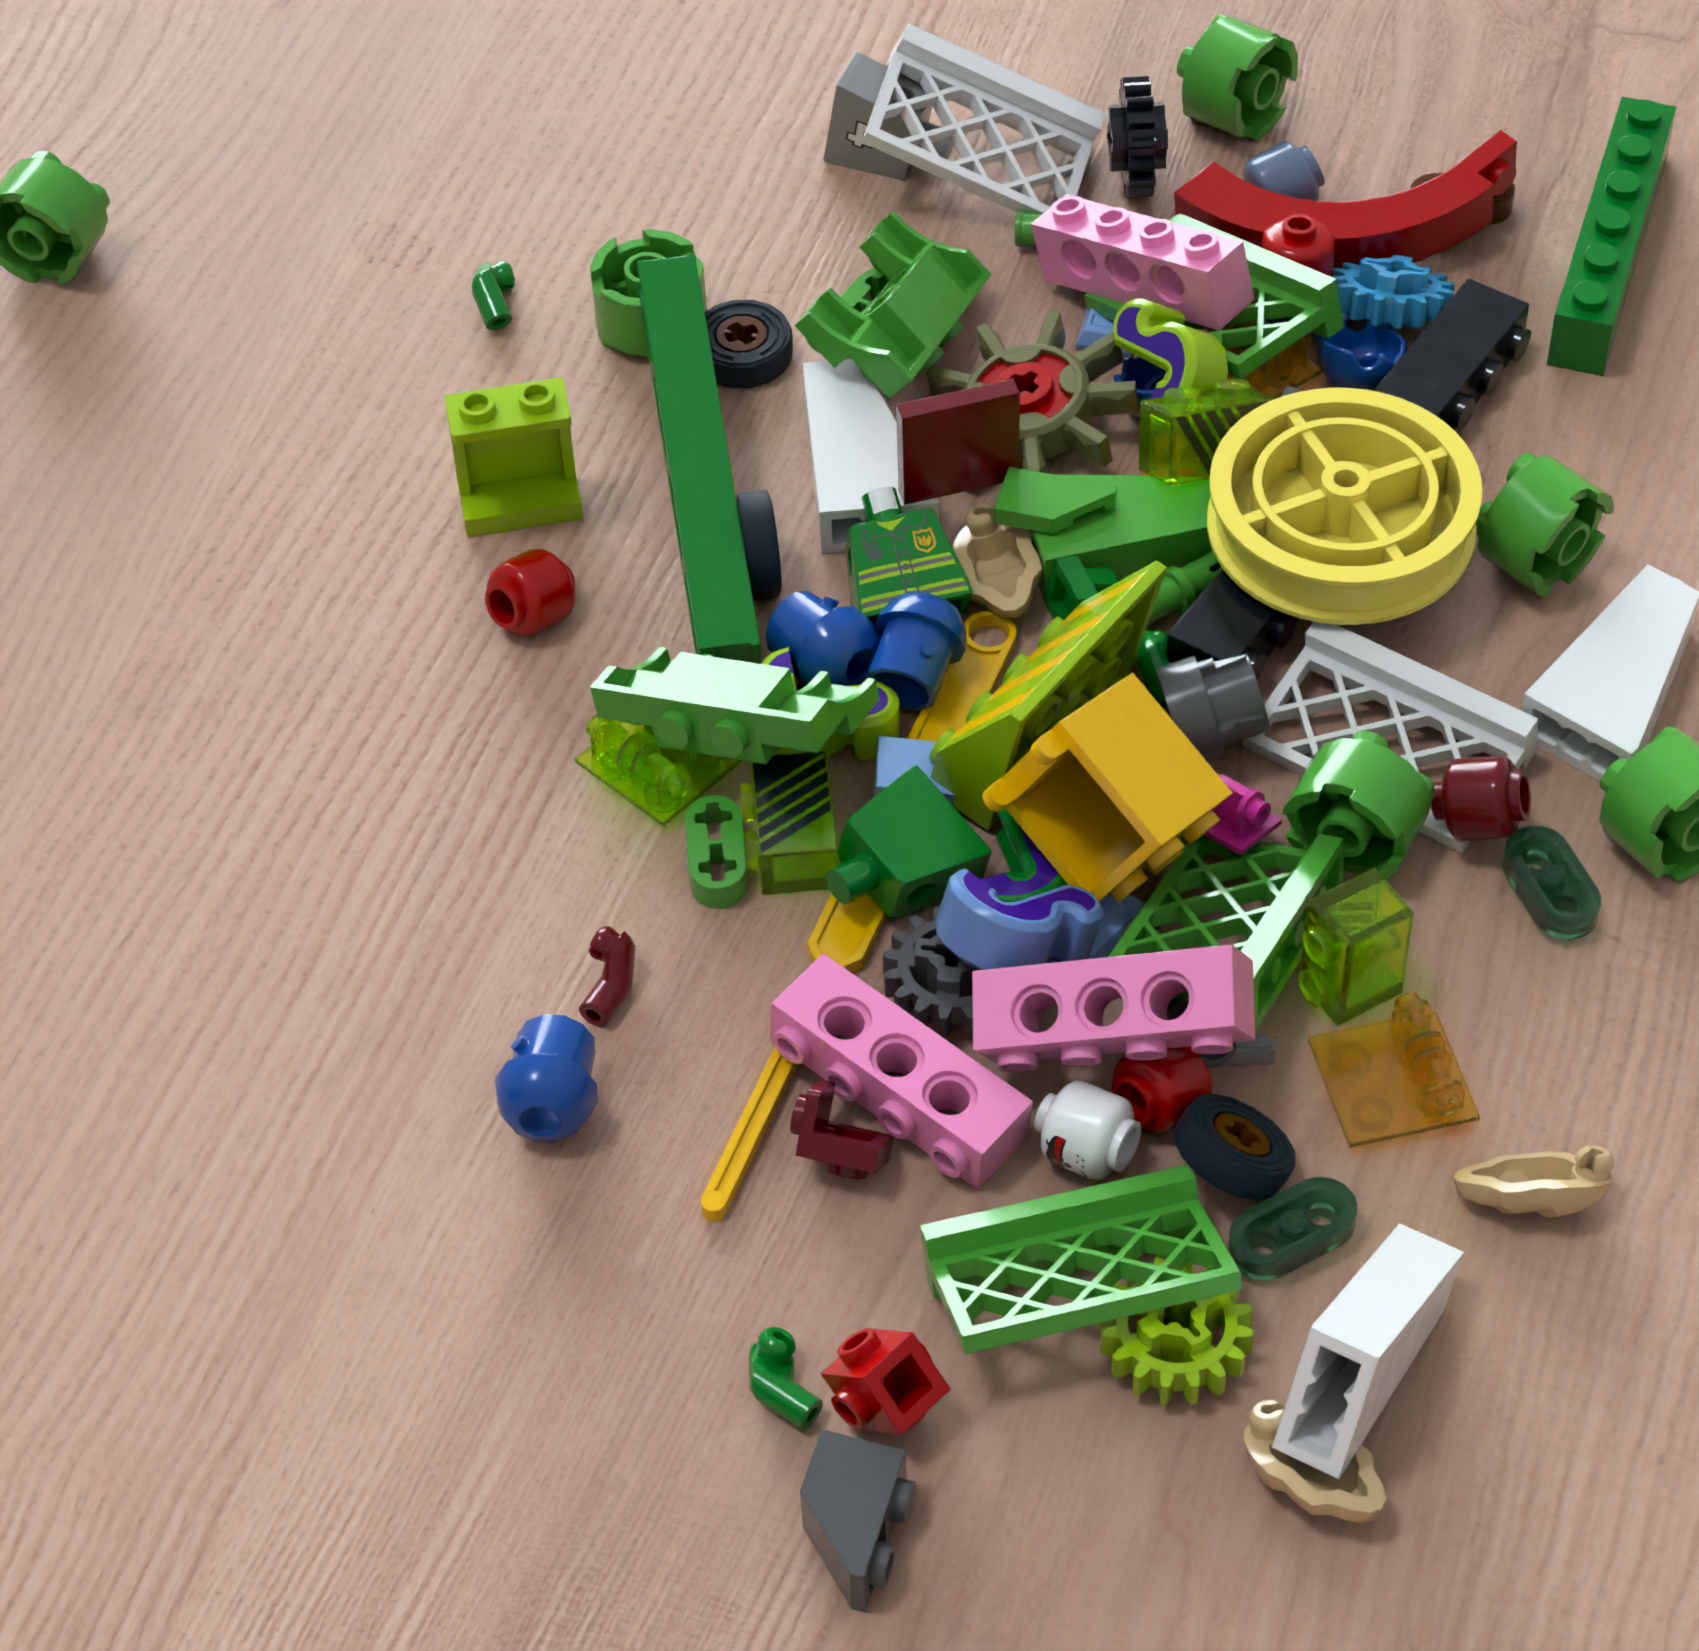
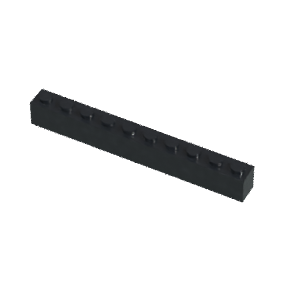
[1166,278,1531,680]

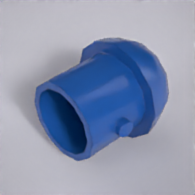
[765,591,879,686]
[865,591,967,711]
[495,1014,598,1143]

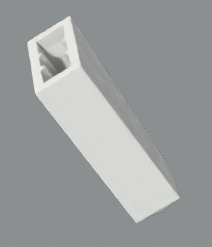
[802,359,939,554]
[1521,564,1699,781]
[1272,1223,1464,1479]

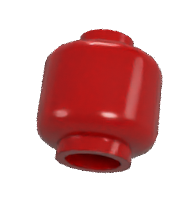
[1261,214,1335,277]
[485,549,576,636]
[1111,1046,1212,1134]

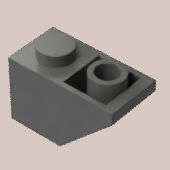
[800,1429,916,1613]

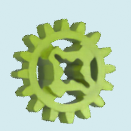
[1099,1256,1254,1405]

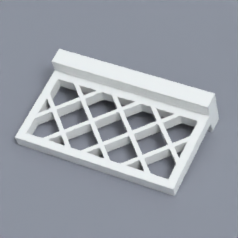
[861,23,1106,213]
[1242,621,1538,854]

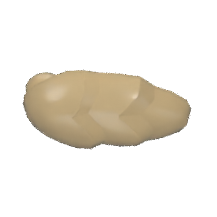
[953,504,1042,618]
[1453,1146,1614,1218]
[1244,1400,1387,1523]

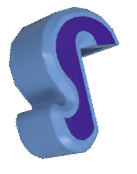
[935,868,1104,970]

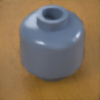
[1243,141,1325,201]

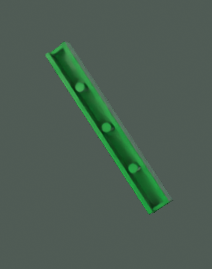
[637,252,761,664]

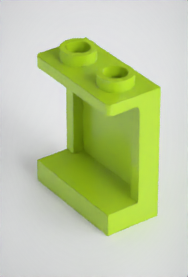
[444,377,583,537]

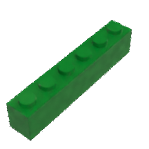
[1547,97,1676,376]

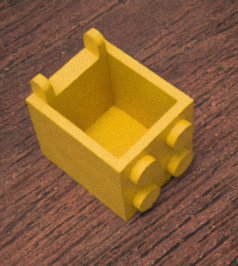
[982,672,1233,904]

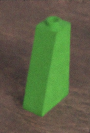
[1028,474,1220,600]

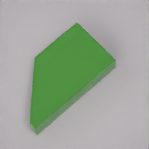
[994,466,1117,534]

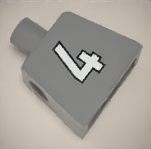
[823,52,954,180]

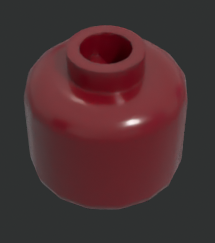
[1431,755,1531,841]

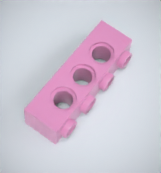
[1031,195,1255,330]
[972,944,1255,1072]
[770,953,1033,1190]

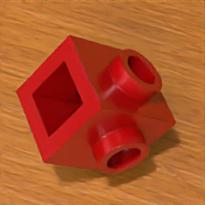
[820,1328,951,1436]

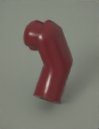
[579,926,636,1027]

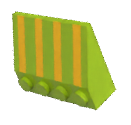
[929,560,1167,831]

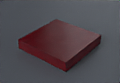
[896,379,1020,505]

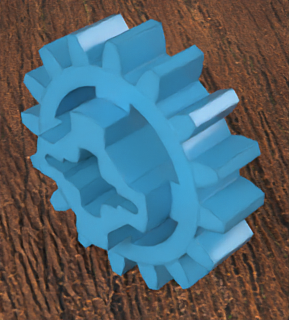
[1332,255,1455,330]

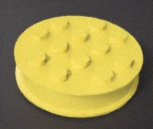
[1207,388,1483,625]

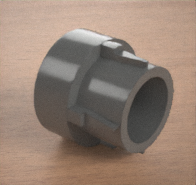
[1155,653,1271,763]

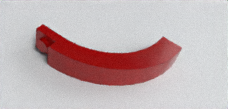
[1174,130,1517,269]

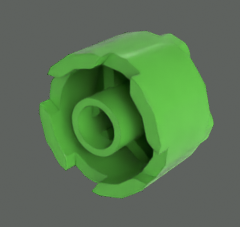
[1177,14,1298,140]
[0,151,110,285]
[590,229,707,357]
[1476,452,1614,597]
[1599,727,1699,882]
[1283,730,1435,884]

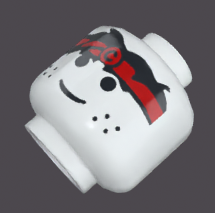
[1034,1080,1141,1180]

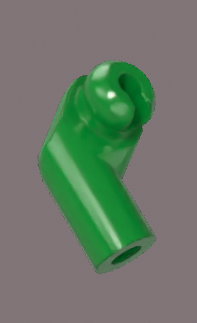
[471,261,515,330]
[1134,630,1170,708]
[748,1327,823,1430]

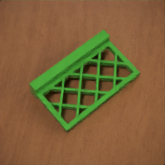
[1084,213,1344,380]
[1108,833,1344,1032]
[920,1164,1242,1354]

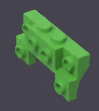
[794,211,992,399]
[590,647,880,764]

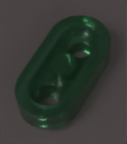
[1502,825,1601,940]
[1228,1177,1357,1281]

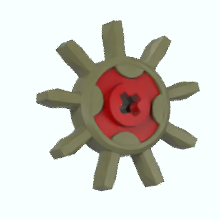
[926,311,1141,491]

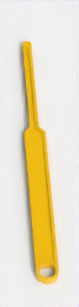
[701,611,1016,1222]

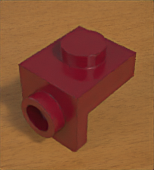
[790,1080,894,1179]

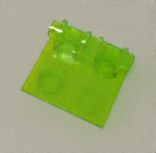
[575,715,743,827]

